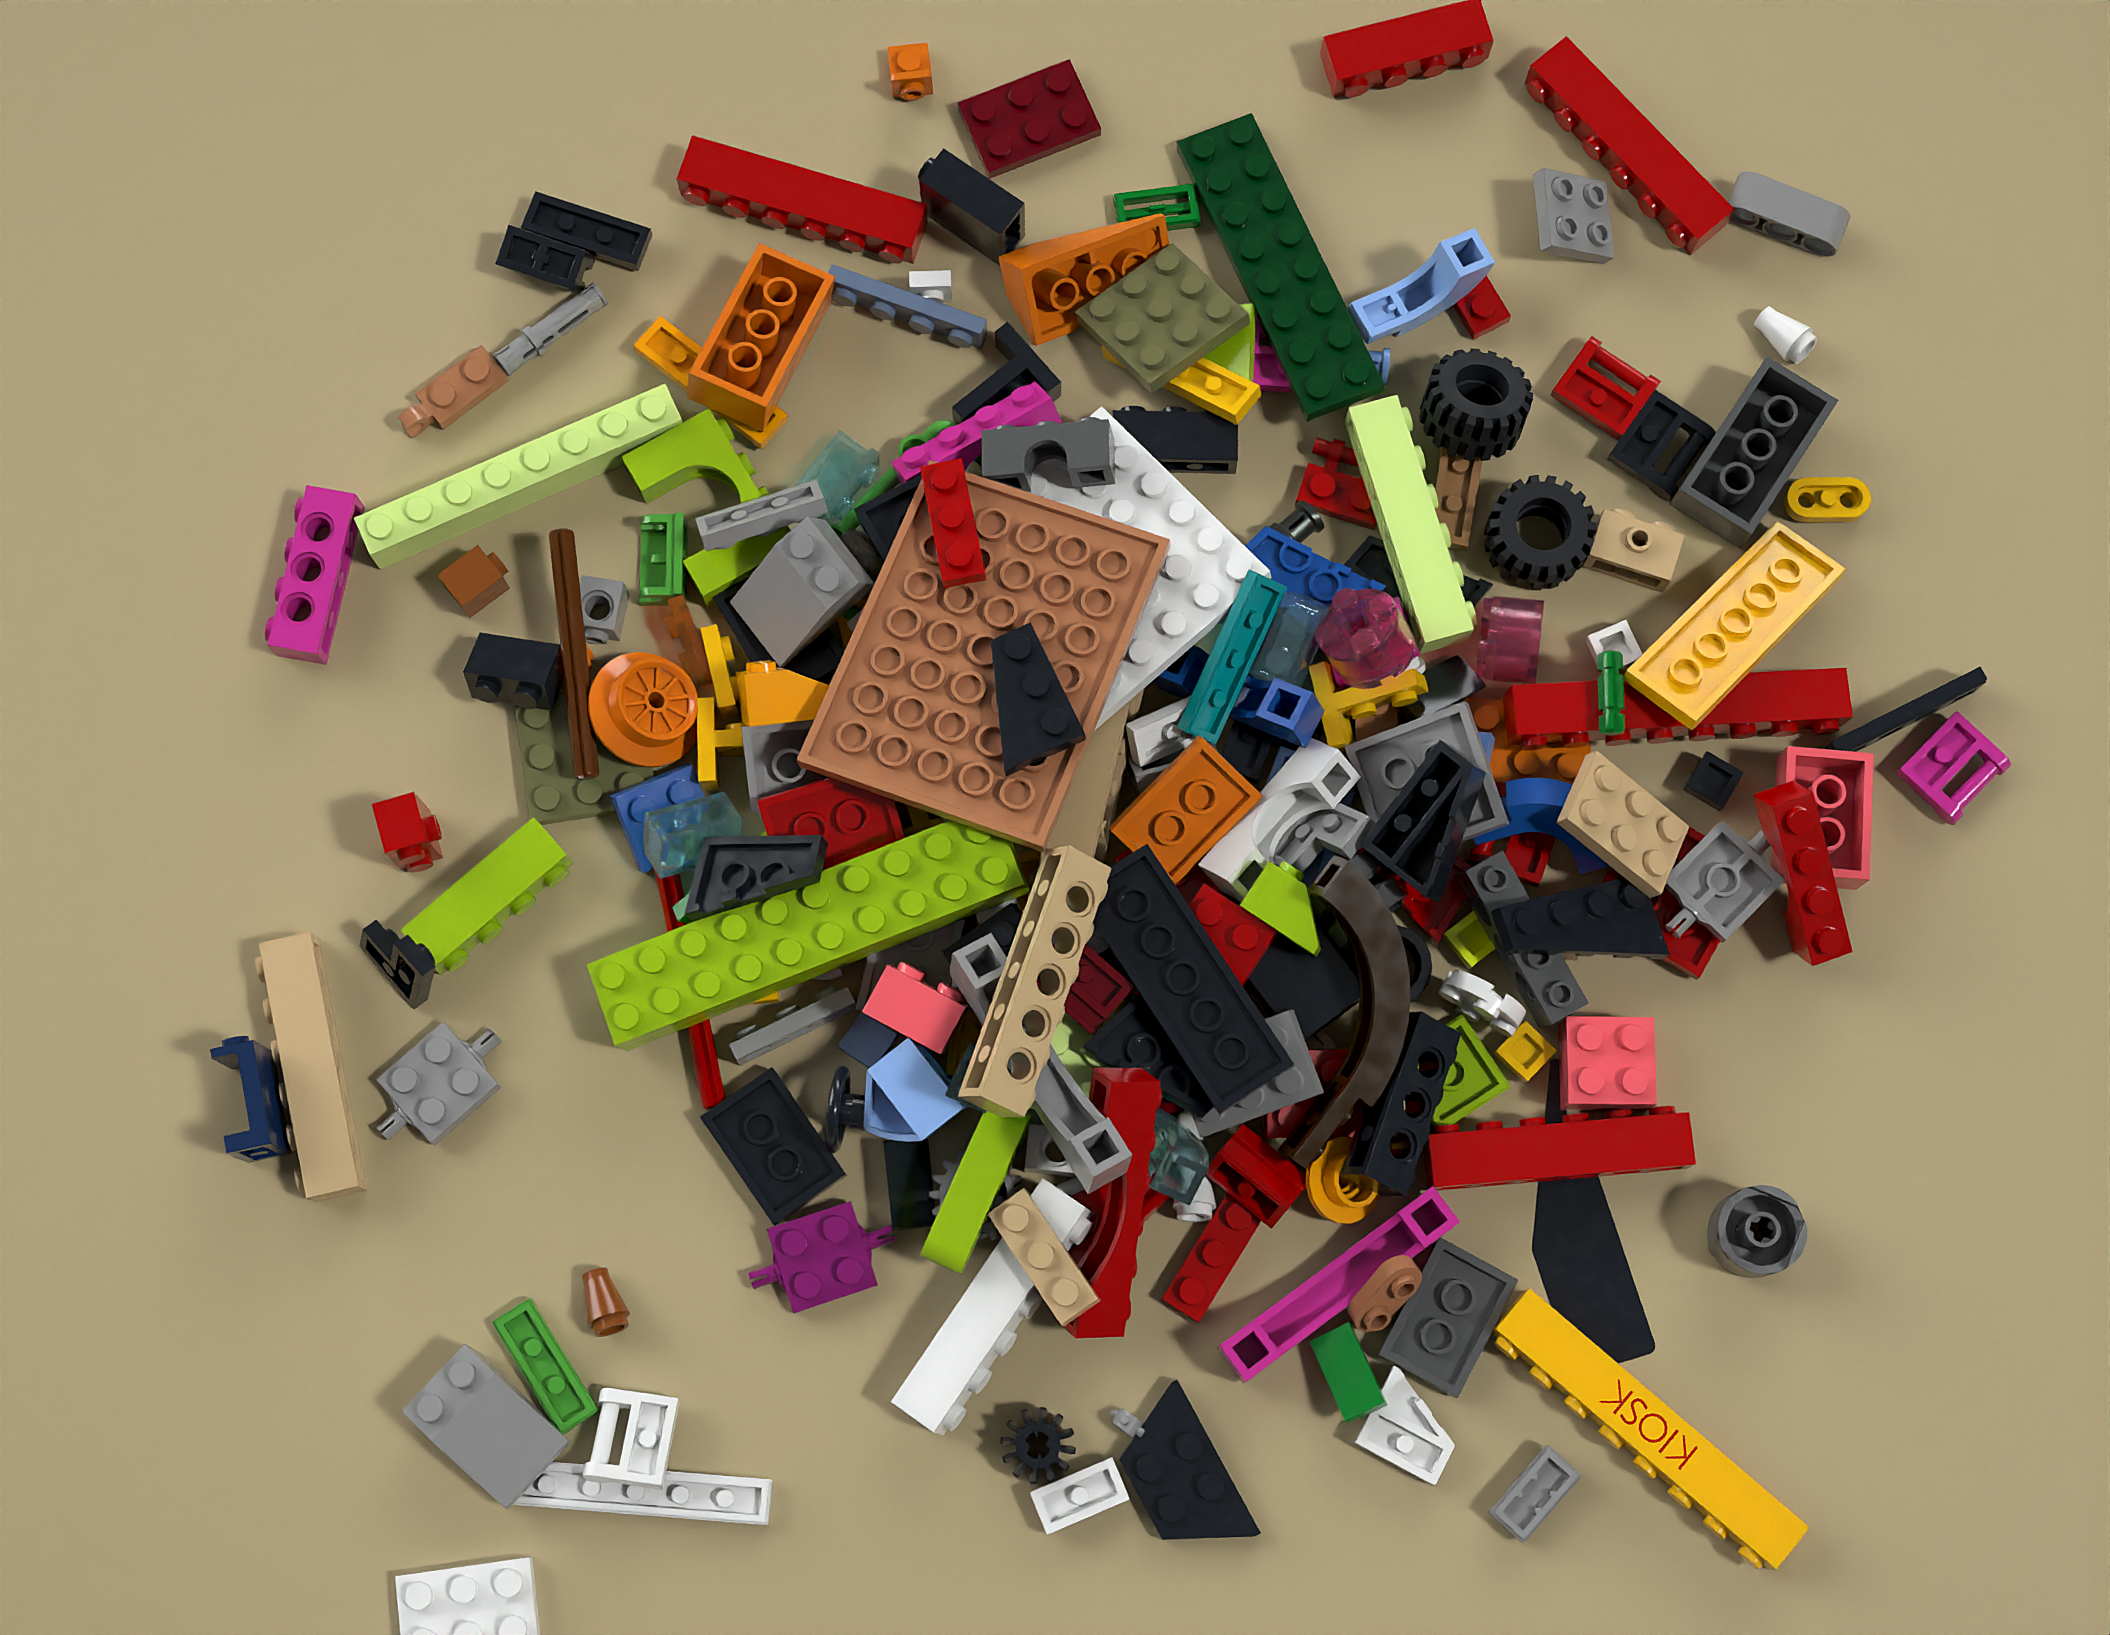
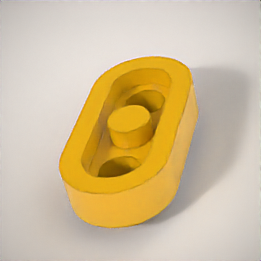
[1784,477,1871,523]

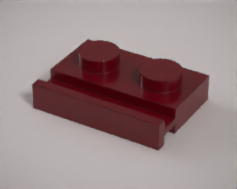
[1037,942,1135,1035]

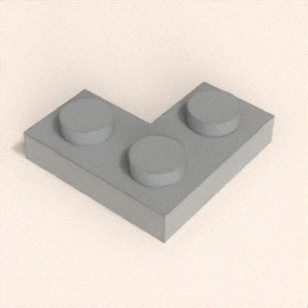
[1273,803,1375,873]

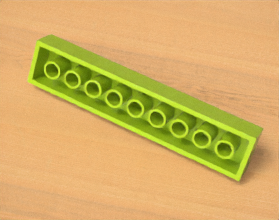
[587,820,1031,1051]

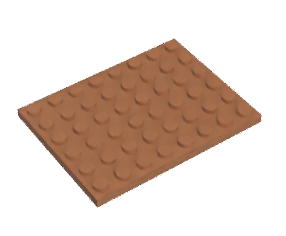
[796,460,1171,853]

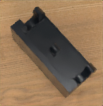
[495,224,595,291]

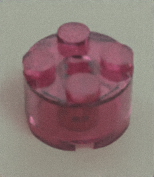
[1315,588,1416,689]
[1476,596,1544,684]

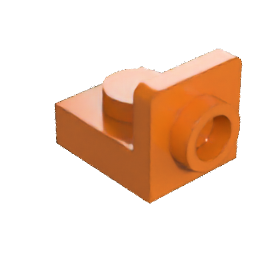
[887,42,933,100]

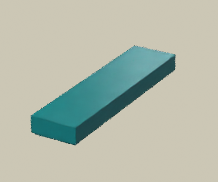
[1177,569,1287,744]

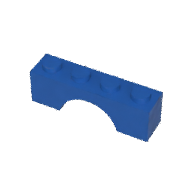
[1153,645,1325,748]

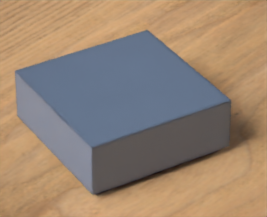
[838,1011,898,1069]

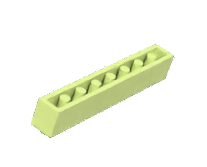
[354,384,683,570]

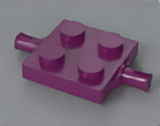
[748,1201,896,1314]

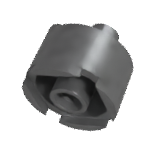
[1707,1185,1807,1278]

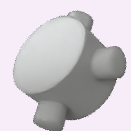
[1110,1408,1145,1438]

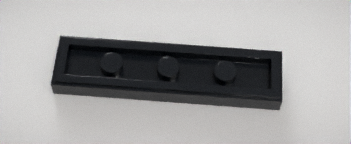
[1824,667,1988,752]

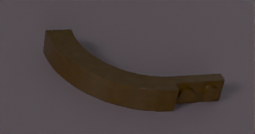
[1279,855,1410,1169]

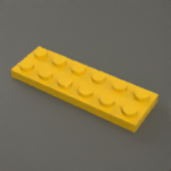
[1624,521,1846,730]

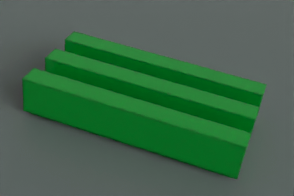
[1113,183,1201,231]

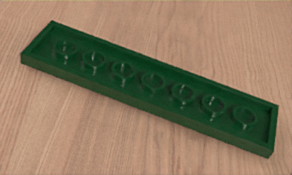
[1177,113,1384,422]

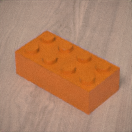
[686,243,835,432]

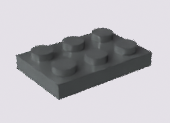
[1377,1237,1518,1399]

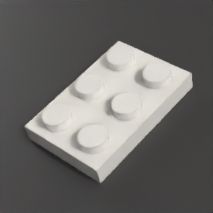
[395,1557,540,1635]

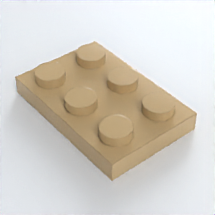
[1556,751,1689,898]

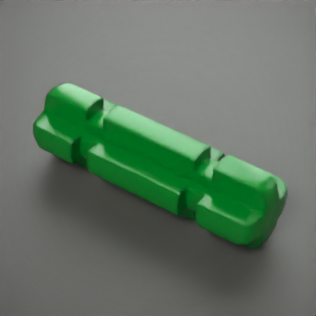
[1597,650,1625,735]

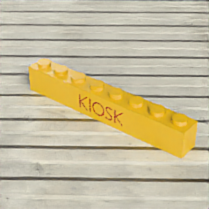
[1492,1288,1810,1570]

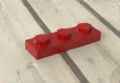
[920,458,987,589]
[1161,1193,1261,1323]

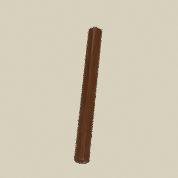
[549,528,599,780]

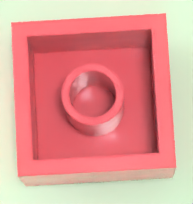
[862,961,970,1054]
[1558,1016,1657,1111]

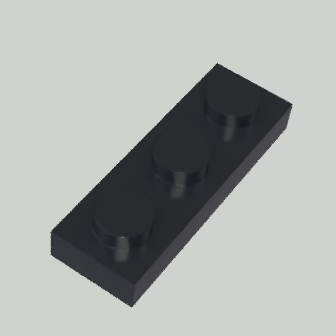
[521,191,653,271]

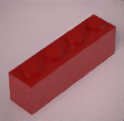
[1320,0,1494,98]

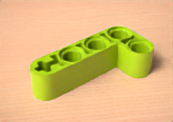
[920,1109,1032,1274]

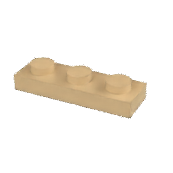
[988,1188,1101,1326]

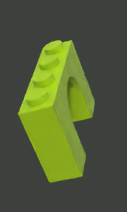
[621,408,791,608]

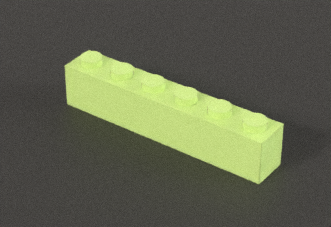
[1345,395,1477,654]

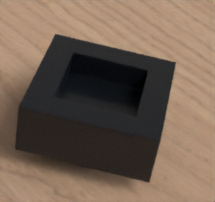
[1683,751,1744,811]

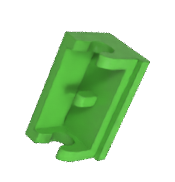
[639,513,688,606]

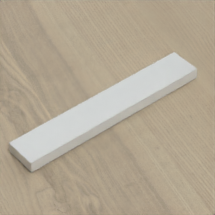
[513,1462,773,1525]

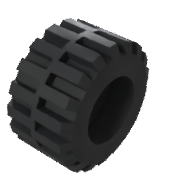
[1419,348,1533,461]
[1484,475,1596,591]

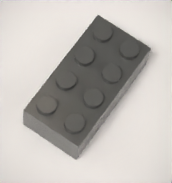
[1670,356,1839,549]

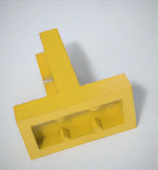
[1308,661,1429,753]
[697,697,747,791]

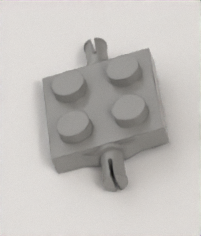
[1664,820,1785,943]
[377,1022,502,1146]

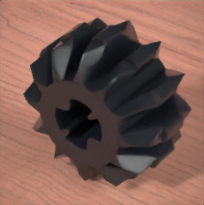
[1000,1407,1076,1484]

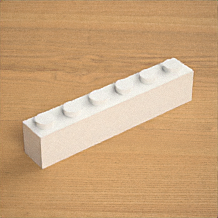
[891,1178,1094,1435]

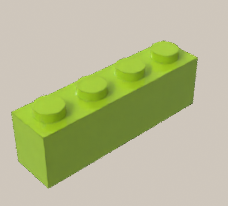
[400,817,573,975]

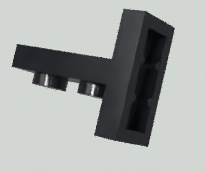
[952,321,1061,425]

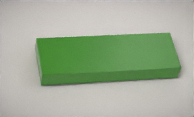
[492,1298,600,1435]

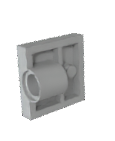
[1533,168,1614,264]

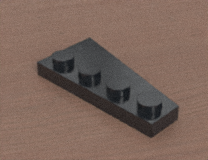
[1491,877,1670,960]

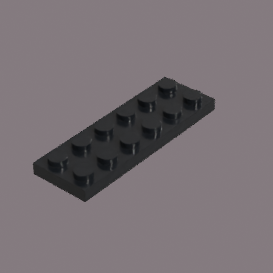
[1093,844,1294,1115]

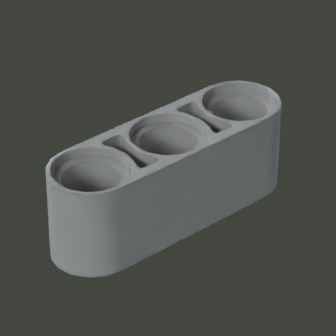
[1728,171,1850,257]

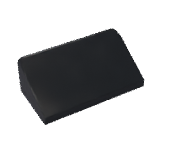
[1397,654,1486,723]
[884,1139,936,1231]

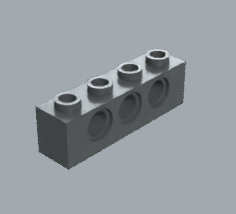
[1454,850,1589,1027]

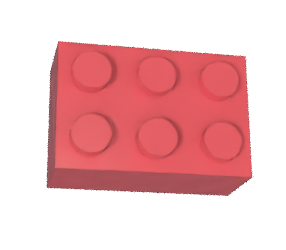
[1772,746,1874,890]

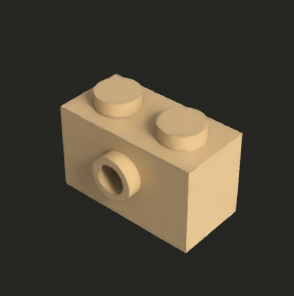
[1583,508,1685,593]

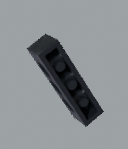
[1340,1011,1461,1196]

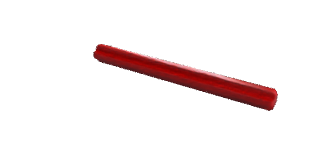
[654,858,726,1110]

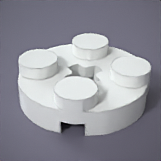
[1438,970,1527,1037]

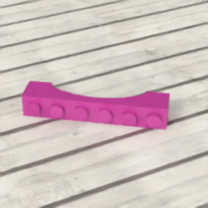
[1217,1186,1460,1384]

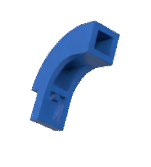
[1473,778,1610,874]

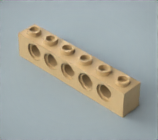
[958,845,1111,1118]

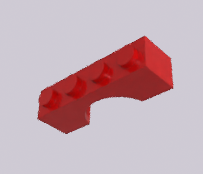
[1753,780,1853,966]

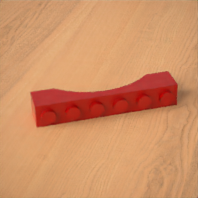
[1058,1068,1162,1339]

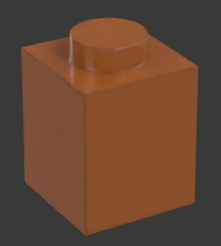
[437,545,510,618]

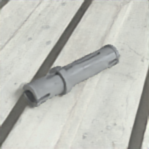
[493,282,608,376]

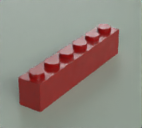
[1525,36,1734,255]
[676,135,928,264]
[1423,1106,1696,1191]

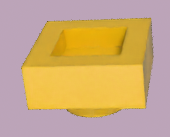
[1494,1020,1557,1083]

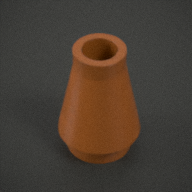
[582,1267,630,1337]

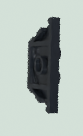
[1119,1380,1261,1540]

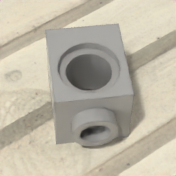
[580,575,629,645]

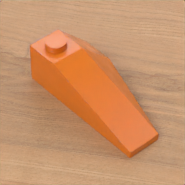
[999,213,1170,346]

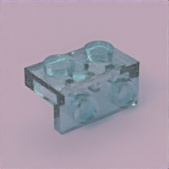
[793,430,881,524]

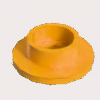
[1305,1137,1380,1224]

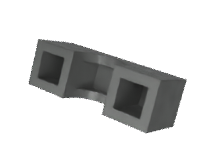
[982,417,1116,492]

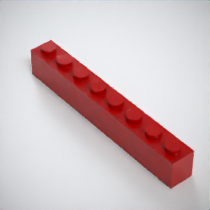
[1503,668,1853,750]

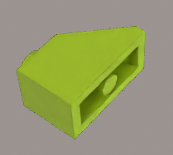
[1240,861,1321,957]

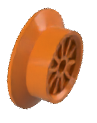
[588,652,699,767]

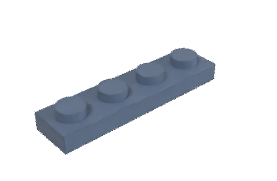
[828,264,987,349]

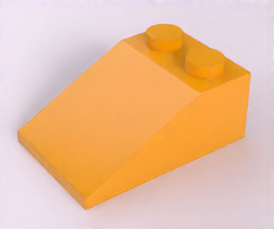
[736,660,829,727]

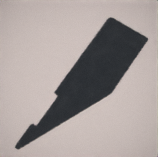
[1532,1059,1655,1364]

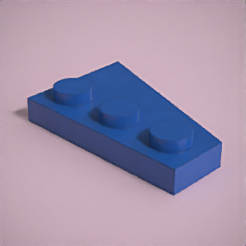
[1245,526,1386,647]

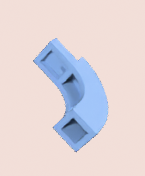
[1348,228,1495,344]

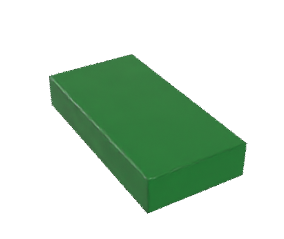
[1309,1322,1388,1424]

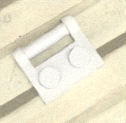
[583,1388,680,1490]

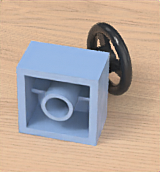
[825,1037,970,1154]

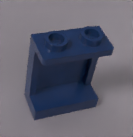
[210,1036,292,1163]

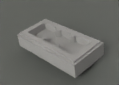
[1488,1445,1582,1543]

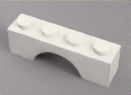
[1198,738,1361,902]

